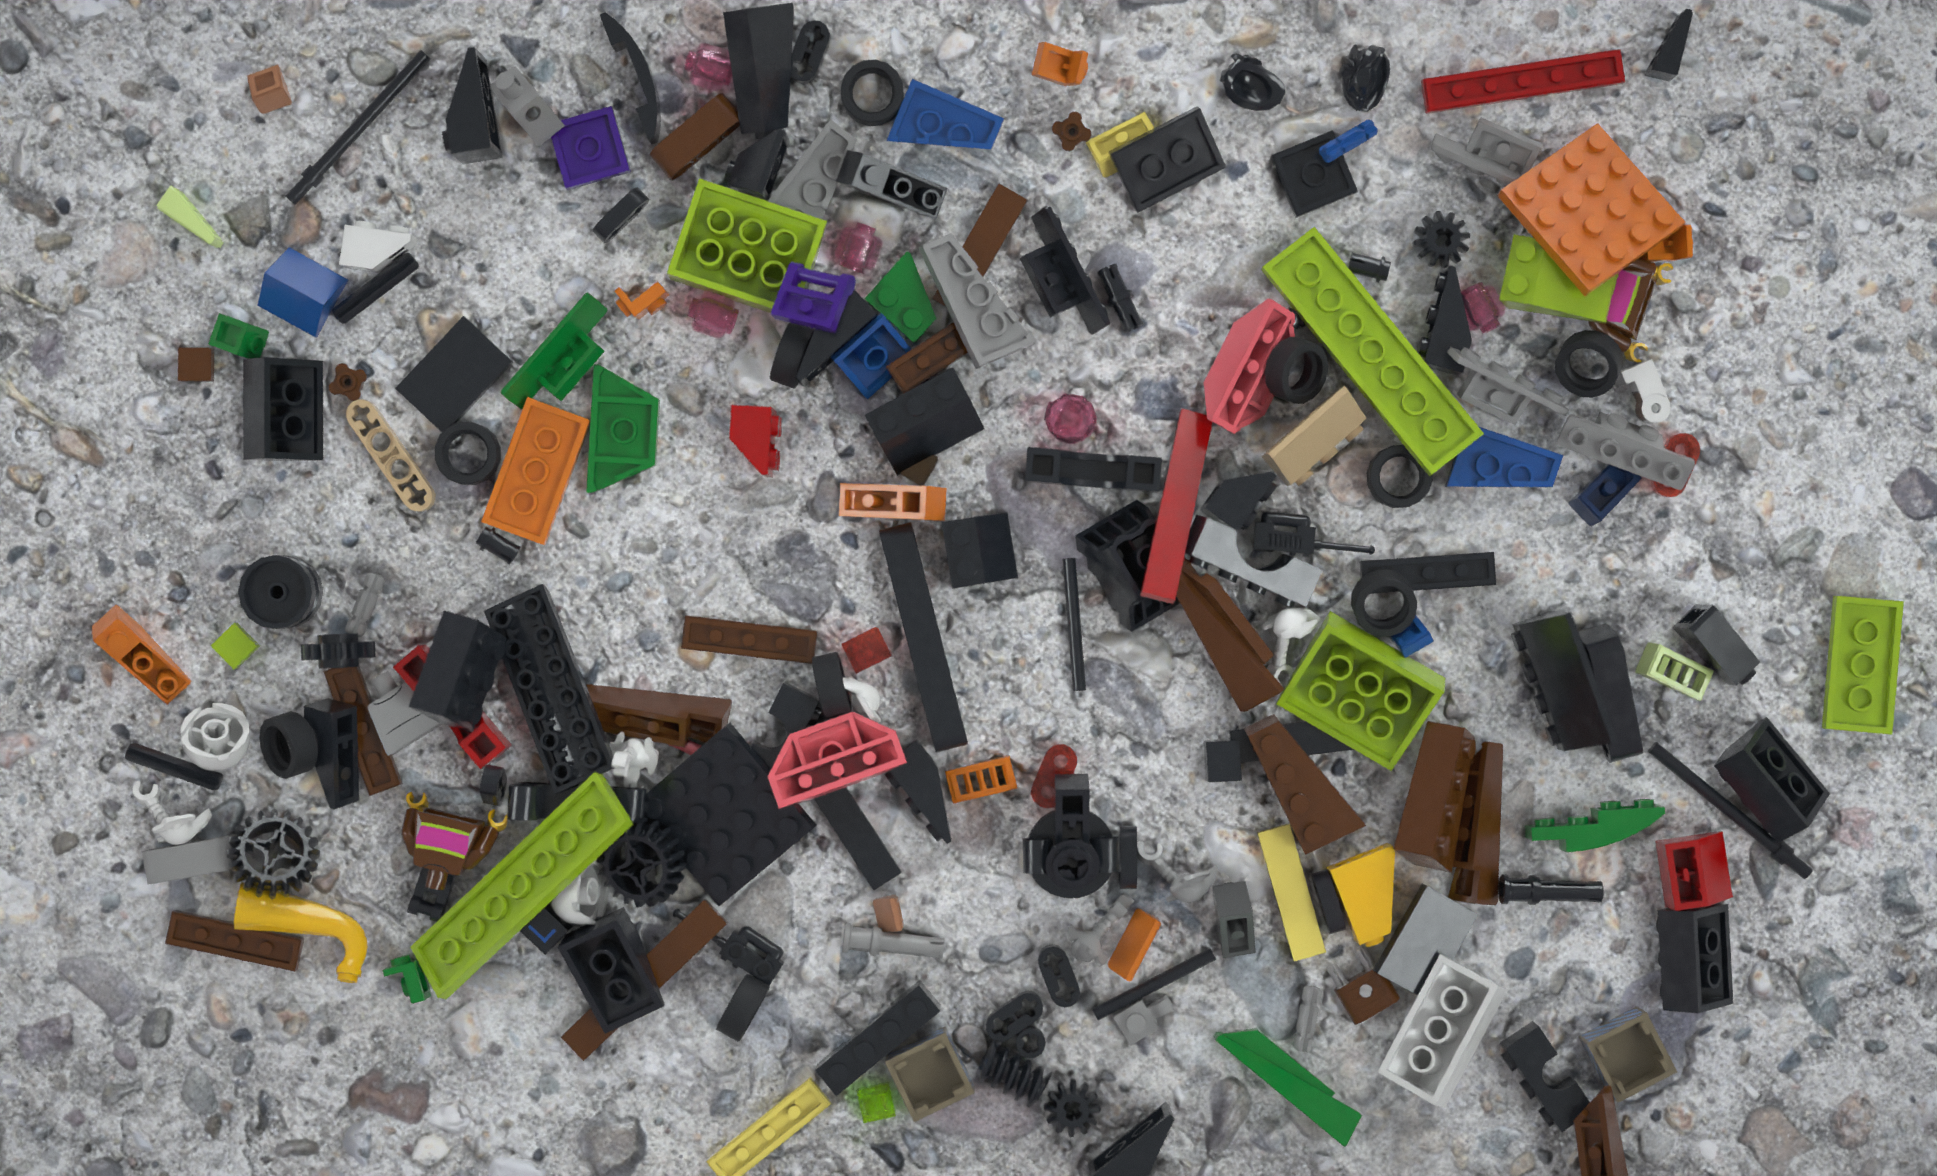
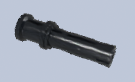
[1498,874,1604,905]

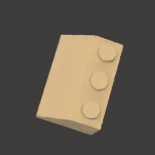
[1261,386,1367,486]

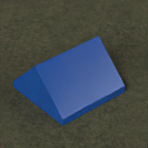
[257,247,348,338]
[831,313,912,399]

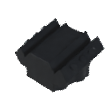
[1075,499,1185,632]

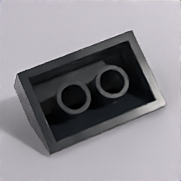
[243,357,323,461]
[864,368,985,476]
[1714,717,1830,843]
[1656,904,1733,1013]

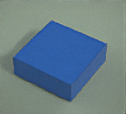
[1390,616,1434,658]

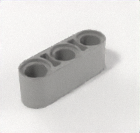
[142,834,237,884]

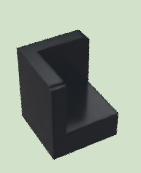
[1203,740,1242,783]

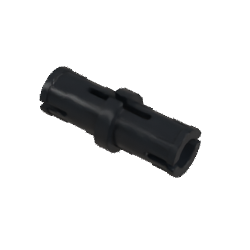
[1097,264,1144,333]

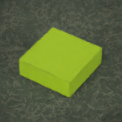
[211,622,260,670]

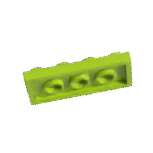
[1822,596,1904,735]

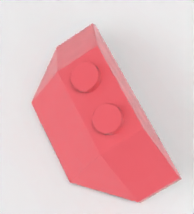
[1203,298,1295,434]
[768,712,907,809]

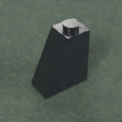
[1672,604,1760,686]

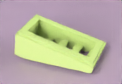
[156,185,224,248]
[1635,643,1714,701]

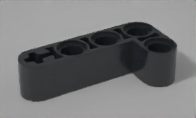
[1578,623,1643,763]
[507,782,646,823]

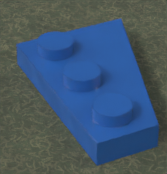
[886,79,1005,150]
[1445,426,1563,487]

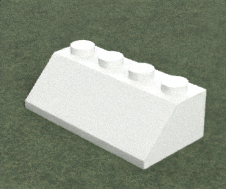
[1378,954,1508,1108]

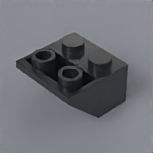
[1200,471,1277,531]

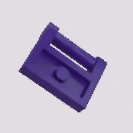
[770,262,856,333]

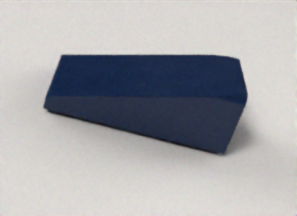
[1568,464,1642,526]

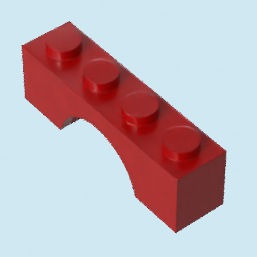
[393,644,512,769]

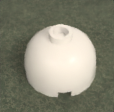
[180,703,250,771]
[550,859,609,925]

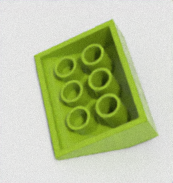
[667,178,827,313]
[1276,611,1446,771]

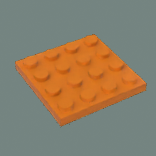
[1497,123,1685,296]

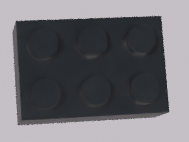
[409,611,507,732]

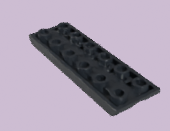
[484,584,615,794]

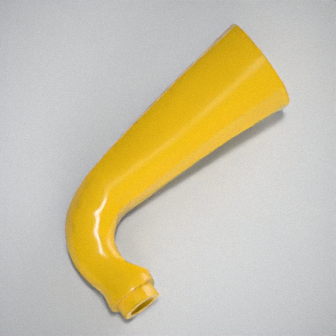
[234,882,368,983]

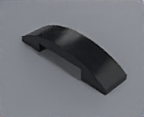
[599,12,661,145]

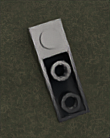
[836,150,948,220]
[1417,265,1472,376]
[884,739,951,844]

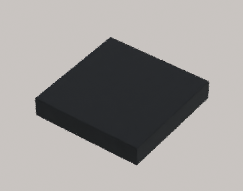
[1270,130,1358,218]

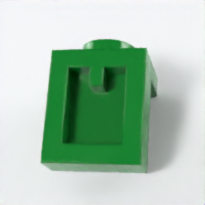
[208,313,269,359]
[382,954,432,1004]

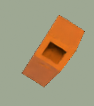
[92,604,192,705]

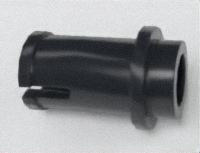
[1348,252,1391,283]
[476,527,521,565]

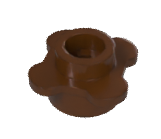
[1052,112,1091,151]
[329,363,367,401]

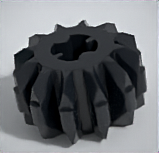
[1412,211,1470,268]
[1044,1078,1101,1137]

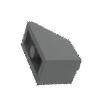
[1212,881,1256,958]

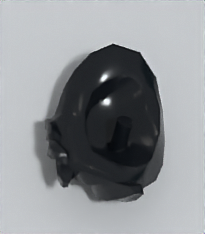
[1339,44,1391,112]
[1219,53,1286,111]

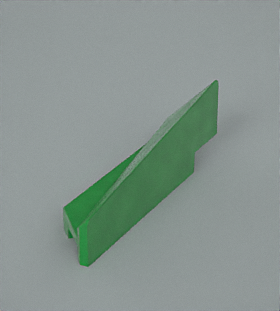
[1213,1028,1362,1147]

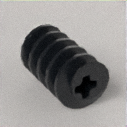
[978,1040,1052,1108]

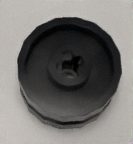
[238,555,323,629]

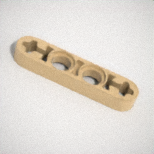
[346,399,436,512]

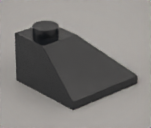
[724,128,790,201]

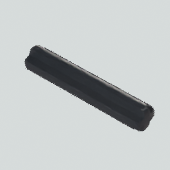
[332,253,419,324]
[125,743,223,791]

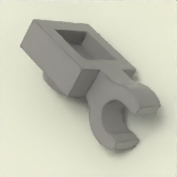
[1113,994,1174,1045]

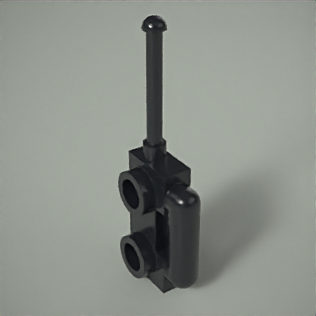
[1252,511,1375,557]
[673,909,784,986]

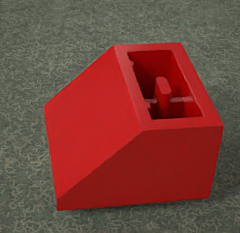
[729,405,782,478]
[1655,831,1733,911]

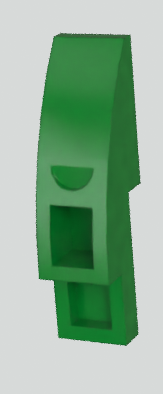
[1525,799,1665,853]

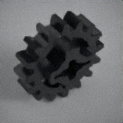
[301,633,376,669]

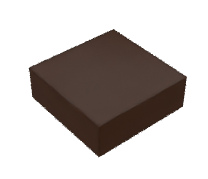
[178,347,214,382]

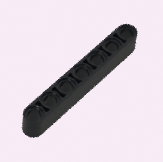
[879,522,968,753]

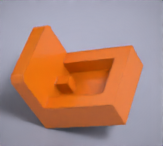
[1032,42,1088,87]
[1640,224,1693,262]
[615,281,669,320]

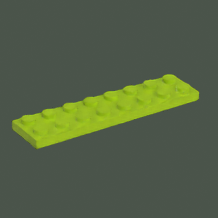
[1261,227,1484,477]
[410,772,633,1000]

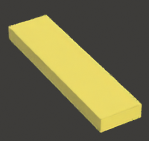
[1257,823,1326,962]
[706,1076,831,1176]

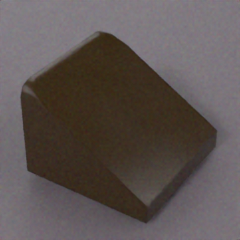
[900,454,939,486]

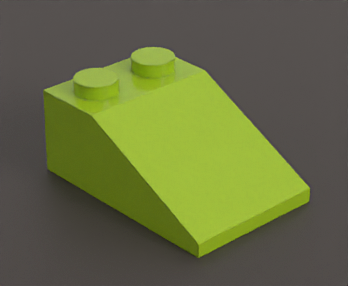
[1499,235,1617,324]

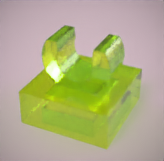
[856,1081,896,1123]

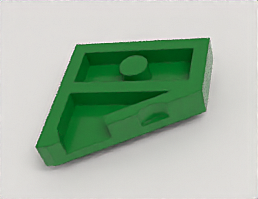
[865,251,937,344]

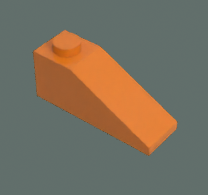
[839,483,947,521]

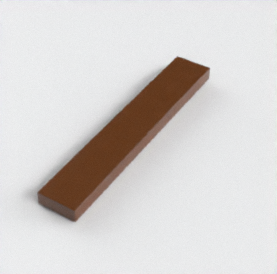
[561,898,728,1061]

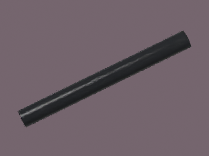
[1062,558,1086,691]
[1092,948,1216,1021]

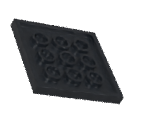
[644,722,817,906]

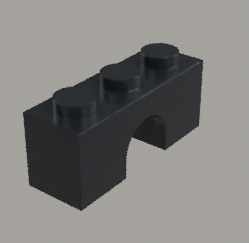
[751,682,822,770]
[1500,1021,1590,1132]

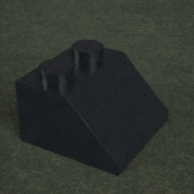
[941,512,1018,589]

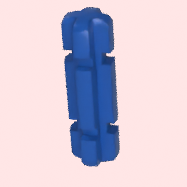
[1319,119,1378,163]

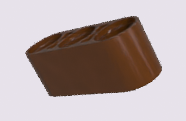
[649,93,740,181]

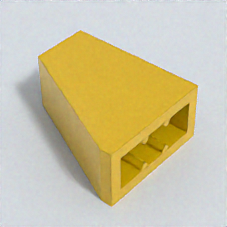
[1326,843,1395,947]

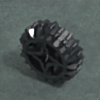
[226,809,320,900]
[596,817,687,908]

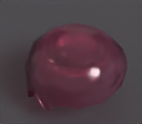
[1044,393,1097,444]

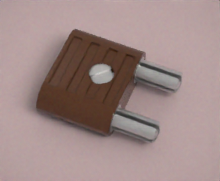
[1327,946,1400,1025]

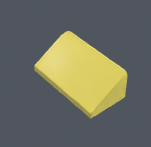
[1086,112,1154,178]

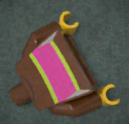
[1588,258,1673,363]
[401,792,508,890]

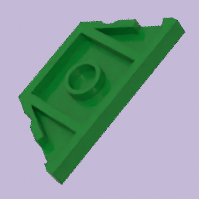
[586,364,660,493]

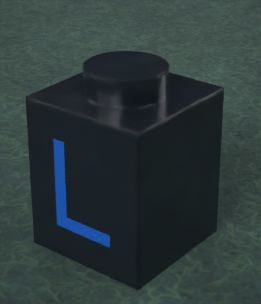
[520,904,573,955]

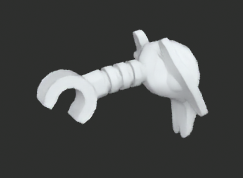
[1262,607,1320,685]
[843,676,881,723]
[609,732,659,787]
[132,781,212,845]

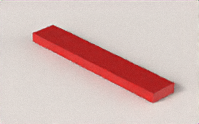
[1421,49,1625,114]
[1140,408,1213,604]

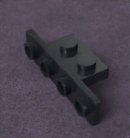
[1020,205,1110,335]

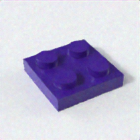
[551,106,631,190]

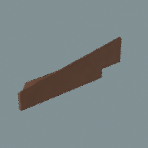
[1176,558,1284,712]
[586,684,732,748]
[1448,741,1503,905]
[1574,1085,1628,1176]

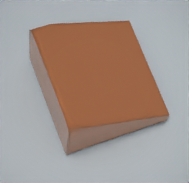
[247,65,292,114]
[873,894,904,932]

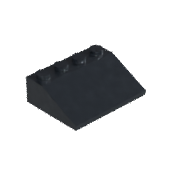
[1511,611,1618,751]

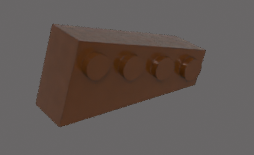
[1244,714,1366,855]
[1394,721,1476,873]

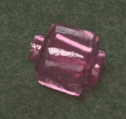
[684,43,732,91]
[834,222,883,274]
[1461,282,1506,334]
[687,290,739,339]

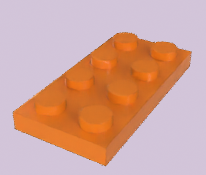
[481,397,590,545]

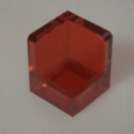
[841,627,893,674]

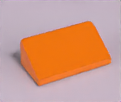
[1108,908,1161,982]

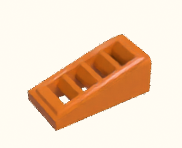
[945,755,1018,804]

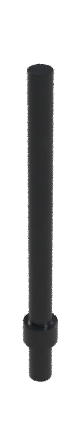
[285,50,430,205]
[1648,742,1813,879]

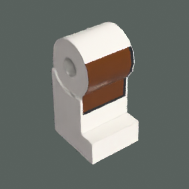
[1617,359,1671,424]

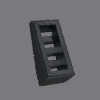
[1645,9,1693,82]

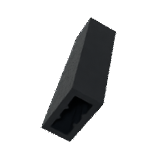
[723,3,794,139]

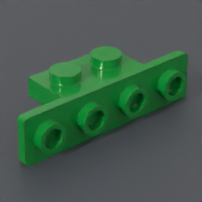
[501,292,608,409]

